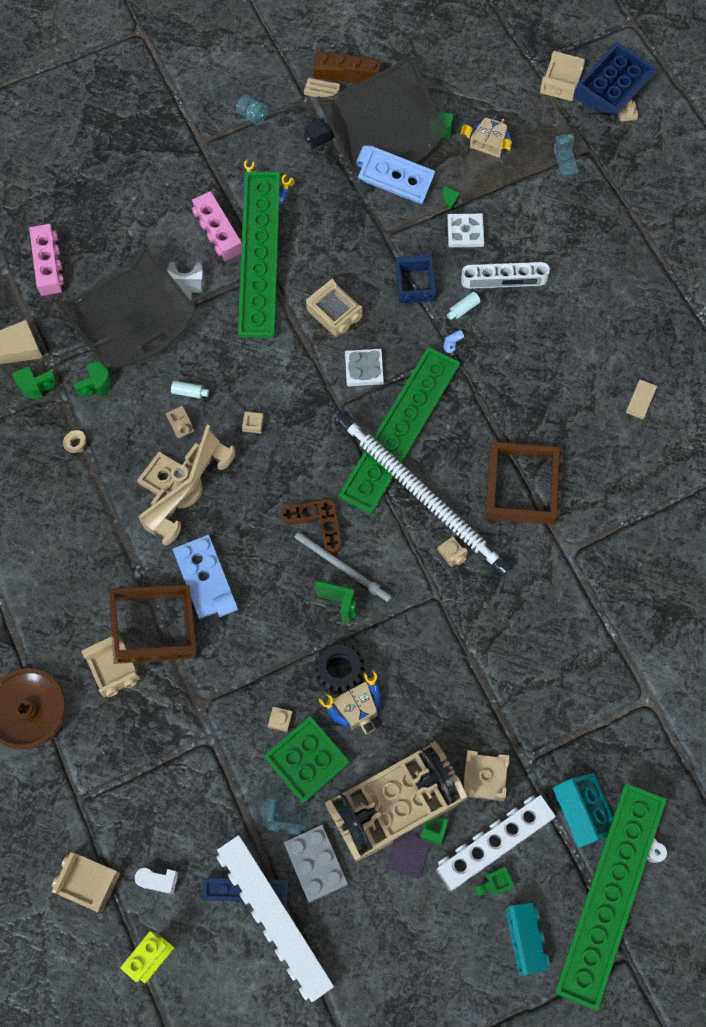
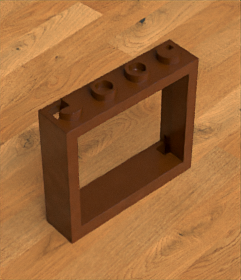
[485,442,562,525]
[108,583,196,664]

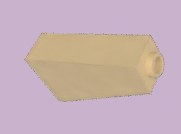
[0,320,42,364]

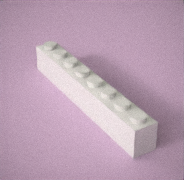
[216,835,334,1002]

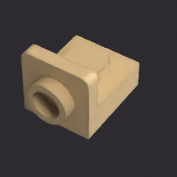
[165,406,194,438]
[437,537,468,567]

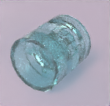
[236,94,268,125]

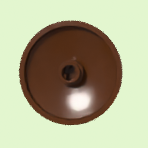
[0,668,66,750]

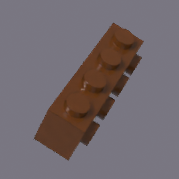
[313,51,382,87]

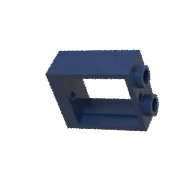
[396,254,436,304]

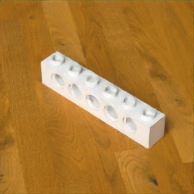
[436,795,556,892]

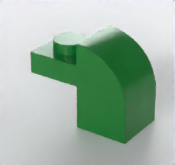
[74,359,112,398]
[12,366,58,399]

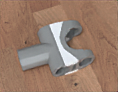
[166,262,204,312]

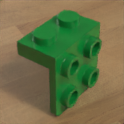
[315,580,357,624]

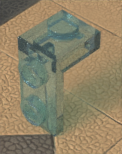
[553,133,578,177]
[261,798,306,835]

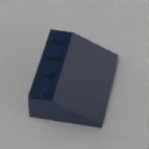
[574,42,658,114]

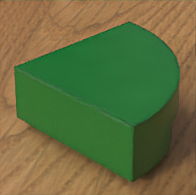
[442,186,460,209]

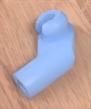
[443,330,464,353]

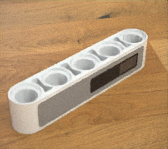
[461,262,550,288]

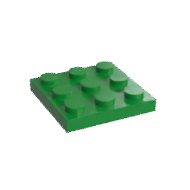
[263,716,350,804]

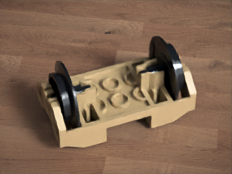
[325,741,467,862]

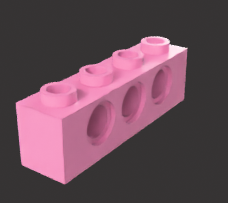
[192,191,242,261]
[29,224,64,296]

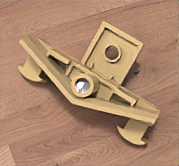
[137,424,235,545]

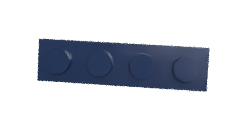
[202,878,289,902]

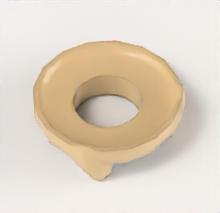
[63,430,87,453]

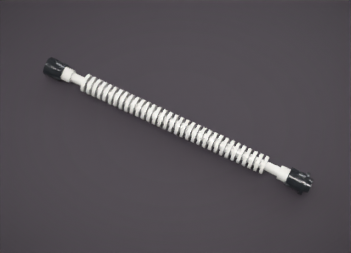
[334,410,513,577]

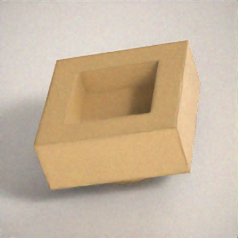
[242,412,264,433]
[268,707,293,732]

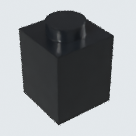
[304,118,331,149]

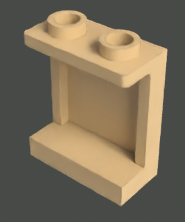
[540,51,585,101]
[82,635,141,697]
[52,851,120,914]

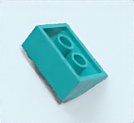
[553,773,613,848]
[505,903,550,976]

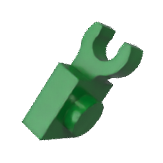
[474,867,515,897]

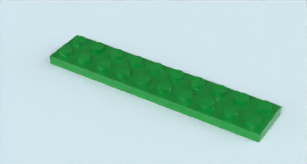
[238,172,280,338]
[338,347,460,515]
[555,783,667,1011]

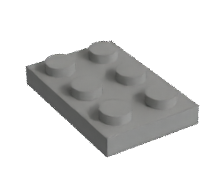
[284,825,348,903]

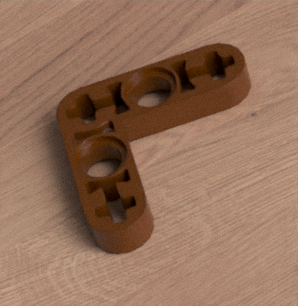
[280,500,342,554]

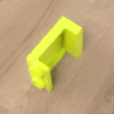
[120,931,175,984]

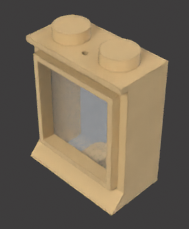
[306,278,362,337]

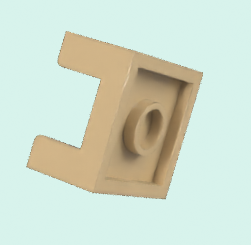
[463,750,509,801]

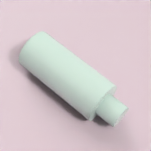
[447,292,480,320]
[171,381,209,399]

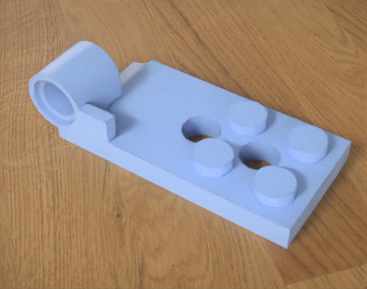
[356,146,435,204]
[173,535,238,619]

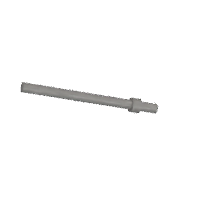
[295,532,392,602]

